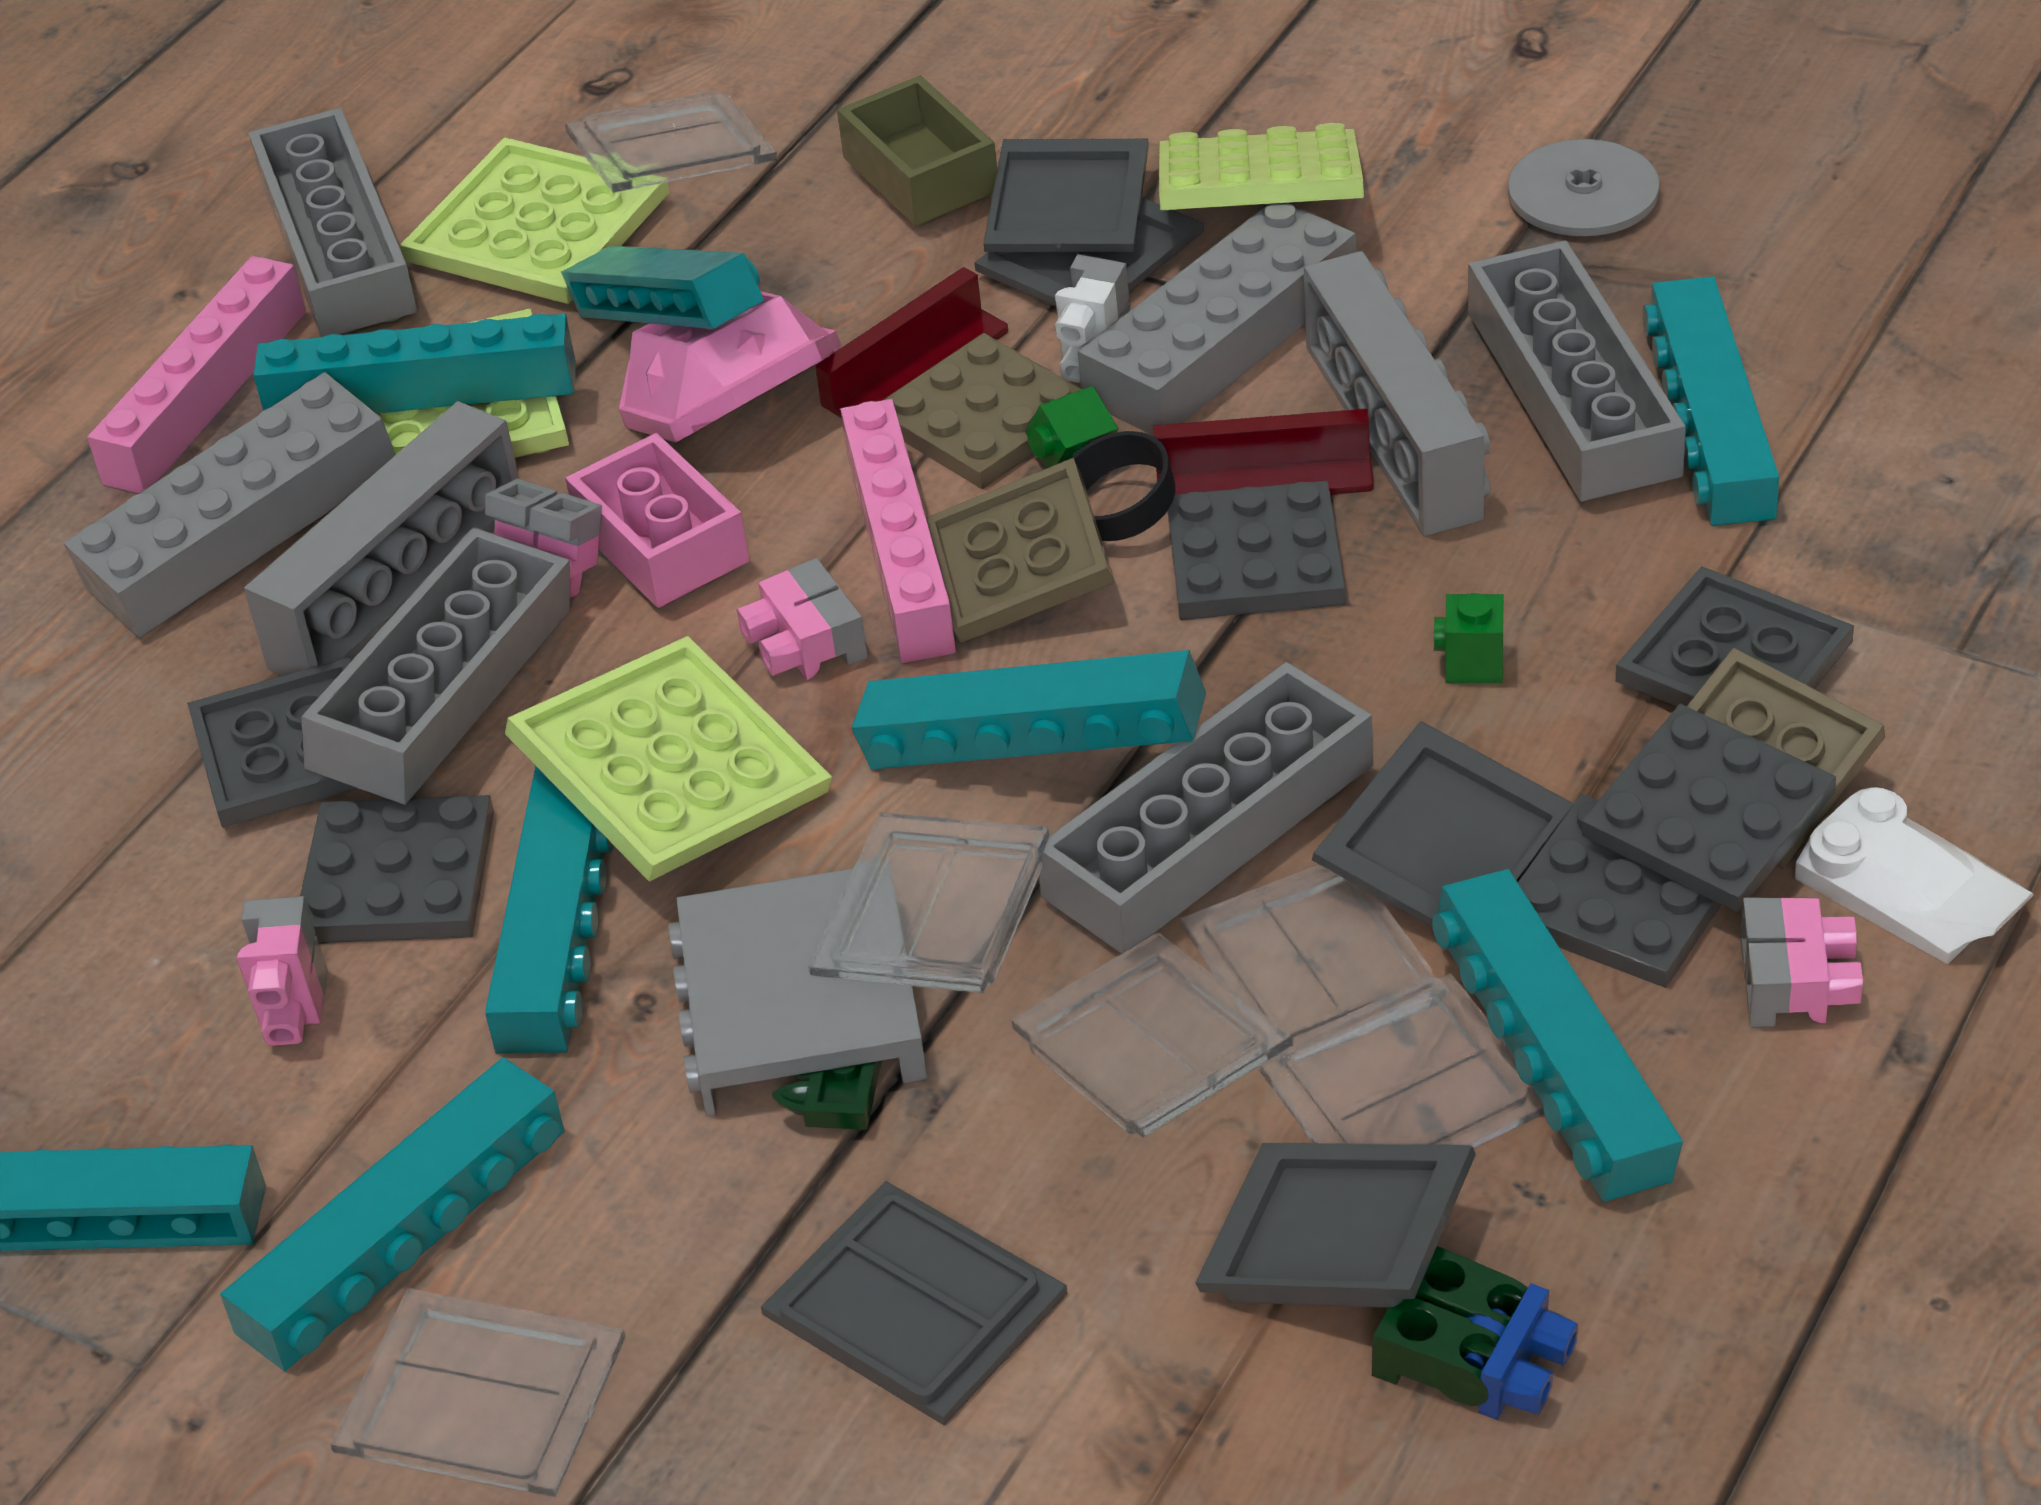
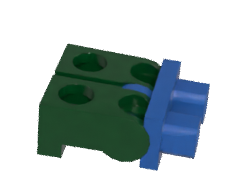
[1372,1246,1578,1420]

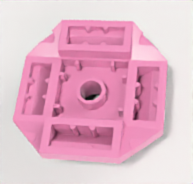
[619,291,842,443]

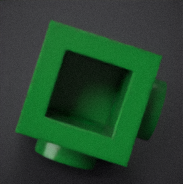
[1025,385,1119,468]
[1434,593,1504,683]

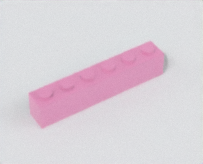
[87,256,306,494]
[840,399,956,664]

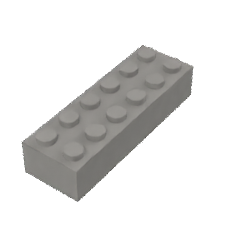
[248,108,418,337]
[1078,203,1357,436]
[1468,240,1686,502]
[1304,251,1490,537]
[63,372,396,638]
[244,401,519,676]
[301,527,570,805]
[1036,662,1373,956]

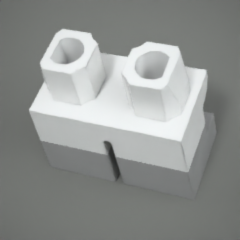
[1055,254,1130,383]

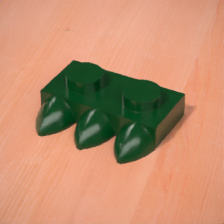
[772,1061,882,1130]

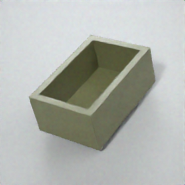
[837,75,997,226]

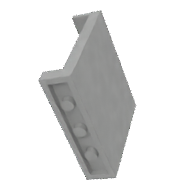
[668,862,927,1116]

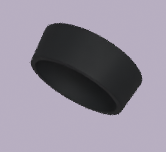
[1070,431,1176,541]

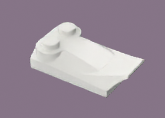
[1795,787,2035,964]

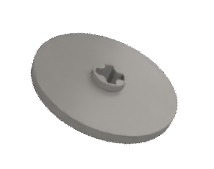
[1508,139,1659,236]

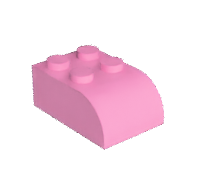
[565,433,750,608]

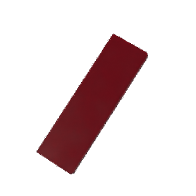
[815,267,1008,418]
[1153,409,1374,495]

